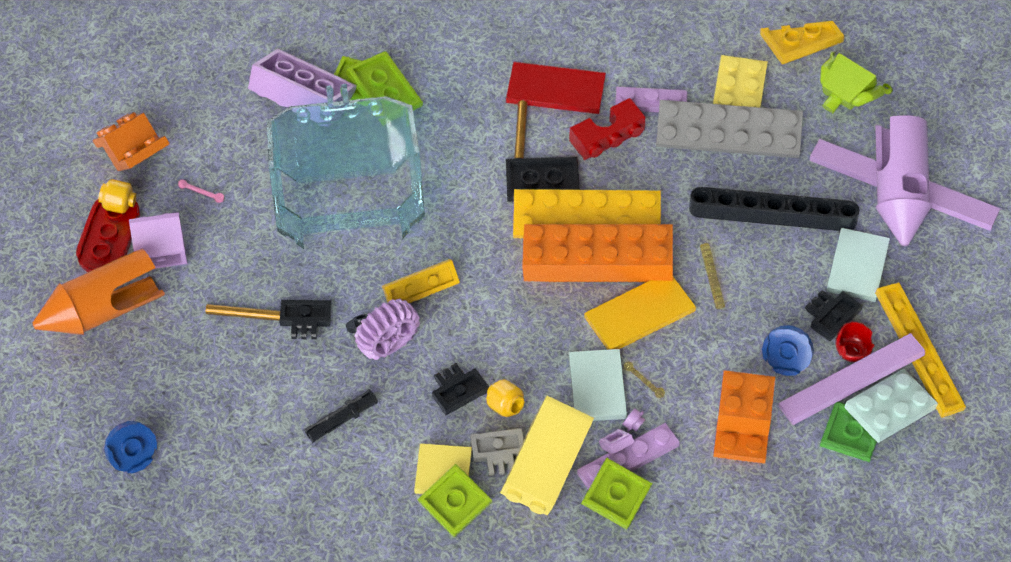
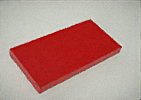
[506,62,606,114]

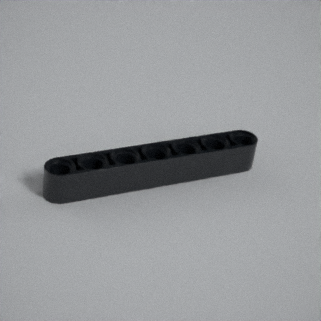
[689,187,860,231]

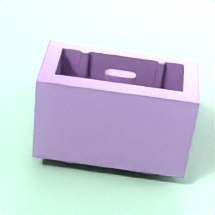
[129,212,187,268]

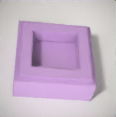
[599,429,635,454]

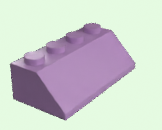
[248,49,357,126]

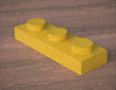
[382,259,460,303]

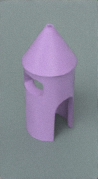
[875,115,932,246]

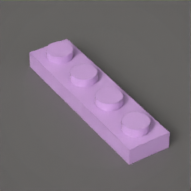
[577,423,680,489]

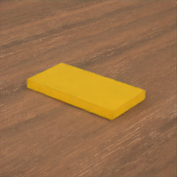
[584,277,696,350]

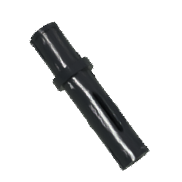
[304,389,378,443]

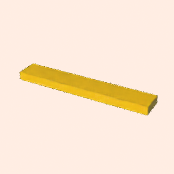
[875,282,966,418]

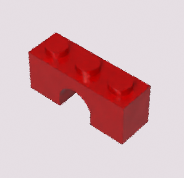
[569,98,646,160]

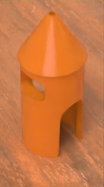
[32,248,164,335]

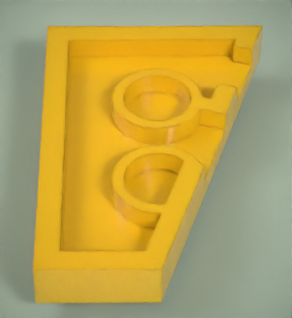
[760,21,844,65]

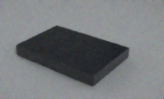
[506,157,580,202]

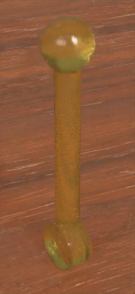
[623,361,665,398]

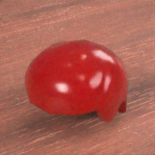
[835,321,875,362]

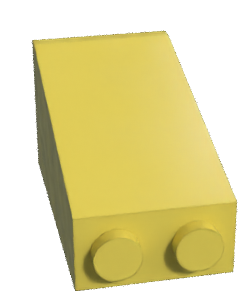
[500,396,594,515]

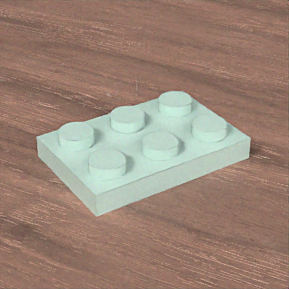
[845,369,938,443]

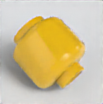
[99,179,137,213]
[486,379,524,417]

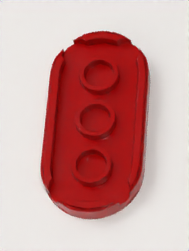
[76,198,140,272]

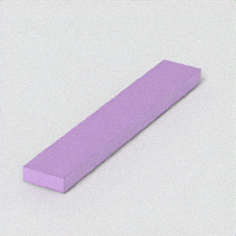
[779,333,925,425]

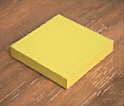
[414,443,472,494]

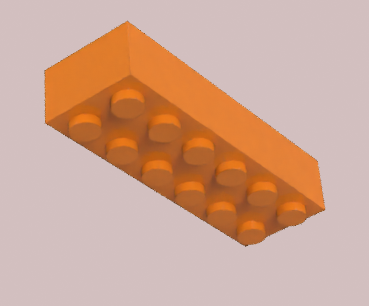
[522,224,673,282]

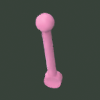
[178,179,224,203]

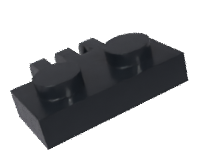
[805,290,862,341]
[279,300,332,340]
[432,363,489,415]

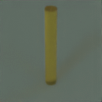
[700,243,725,309]

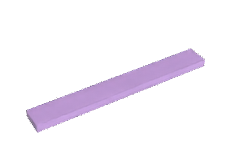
[810,139,1000,231]

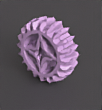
[354,299,420,360]

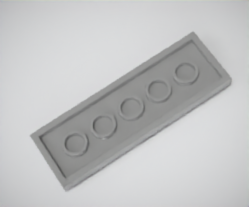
[656,100,803,158]

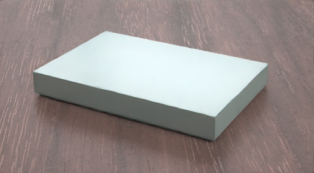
[826,228,890,302]
[569,349,627,421]

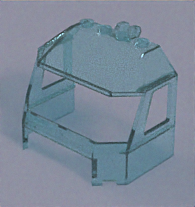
[266,84,425,249]

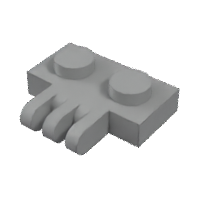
[470,428,524,476]

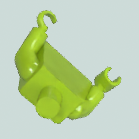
[820,52,893,114]

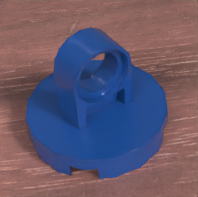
[762,325,814,376]
[104,421,157,473]

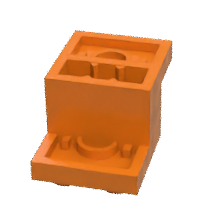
[92,112,170,171]
[713,370,775,463]

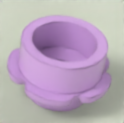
[622,408,645,432]

